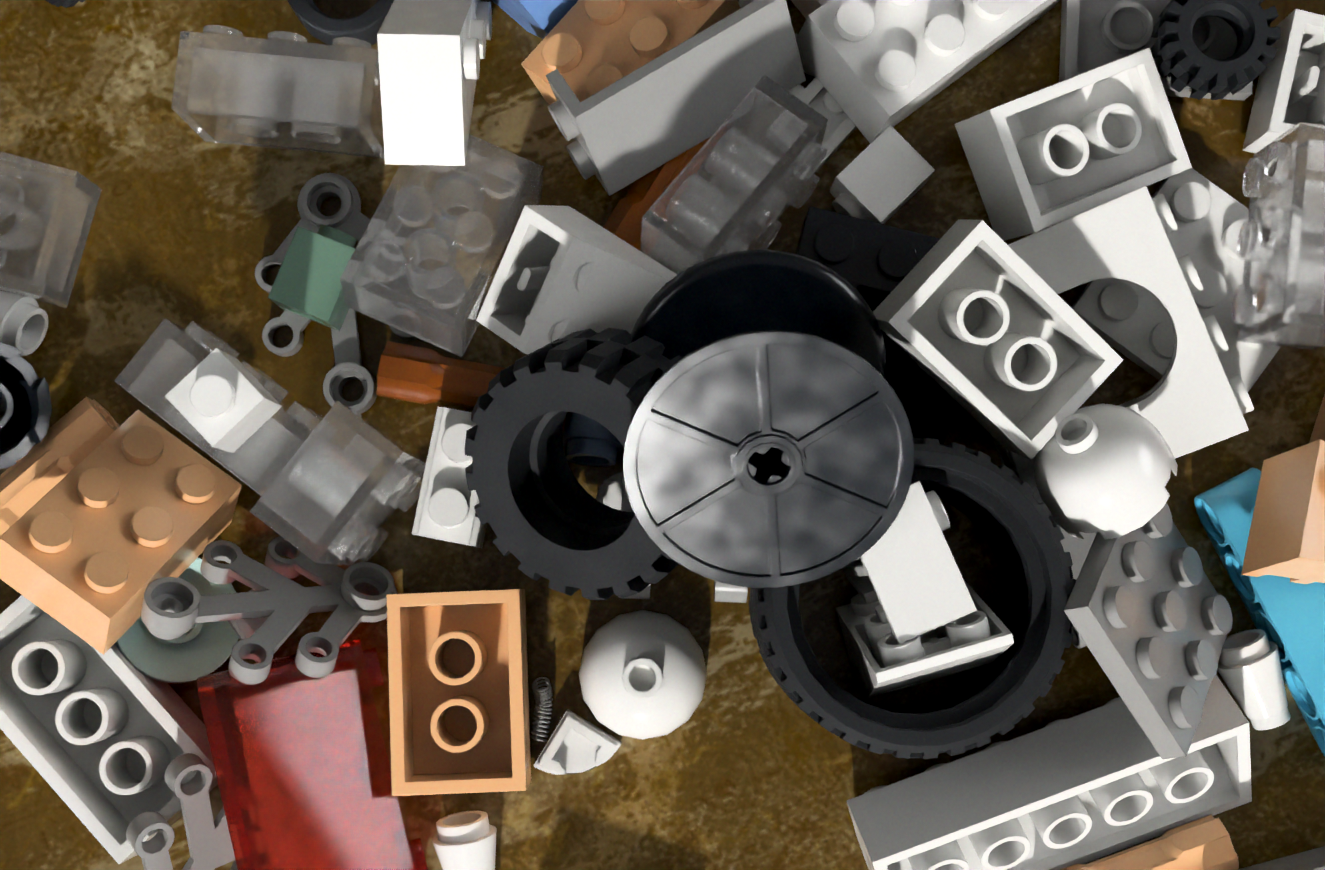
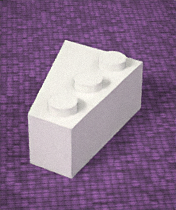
[377,0,492,166]
[843,481,977,644]

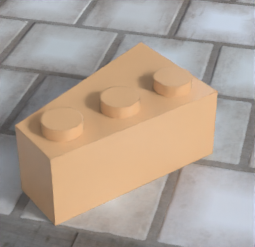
[1241,439,1325,584]

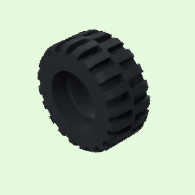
[464,328,682,600]

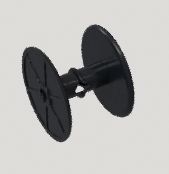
[623,249,914,588]

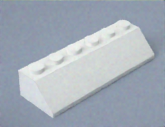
[846,675,1252,870]

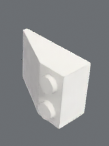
[955,47,1192,241]

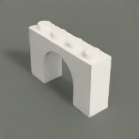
[1008,186,1254,459]

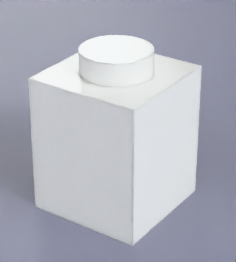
[829,125,935,224]
[165,347,282,453]

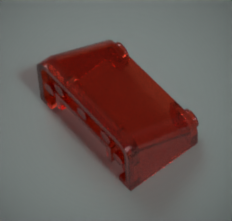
[197,638,428,870]

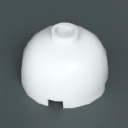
[1034,403,1178,540]
[579,610,707,740]

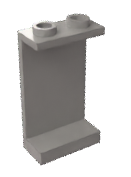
[546,0,806,196]

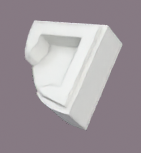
[533,709,622,775]

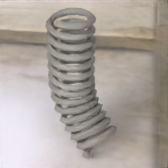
[530,677,553,742]

